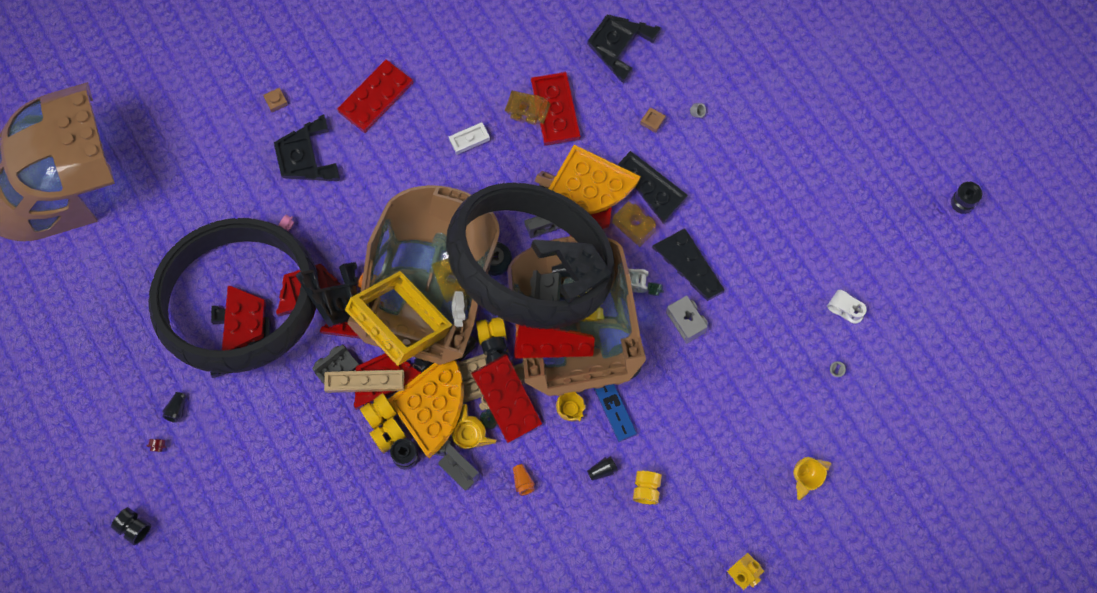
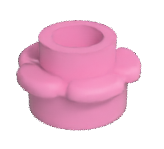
[278,215,295,232]

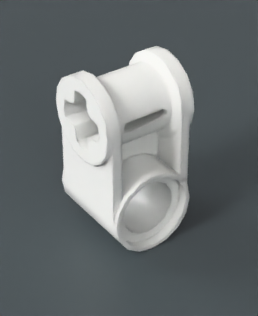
[623,269,649,293]
[827,290,867,324]

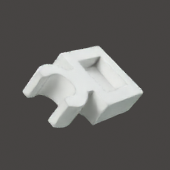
[451,291,467,327]

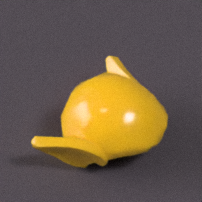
[452,404,497,449]
[793,457,831,500]

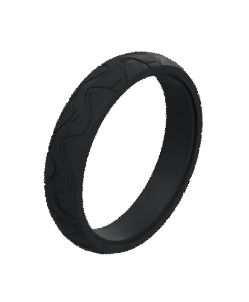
[446,183,615,329]
[148,218,319,373]

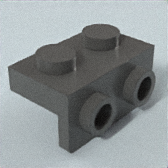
[312,344,359,384]

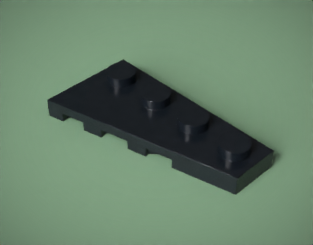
[618,151,688,224]
[652,228,724,301]

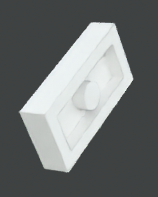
[449,122,490,155]

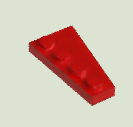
[514,325,595,358]

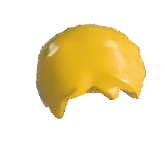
[556,392,585,422]

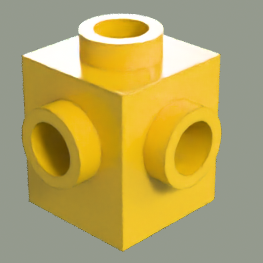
[727,553,765,590]

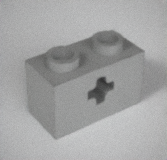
[666,296,708,344]

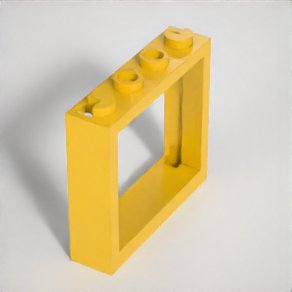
[345,271,452,366]

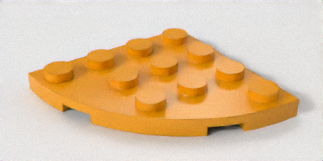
[548,145,641,214]
[388,360,464,459]

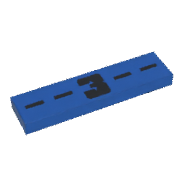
[594,384,637,443]

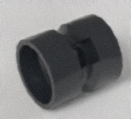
[951,181,982,214]
[481,336,512,365]
[390,438,418,470]
[111,507,151,545]

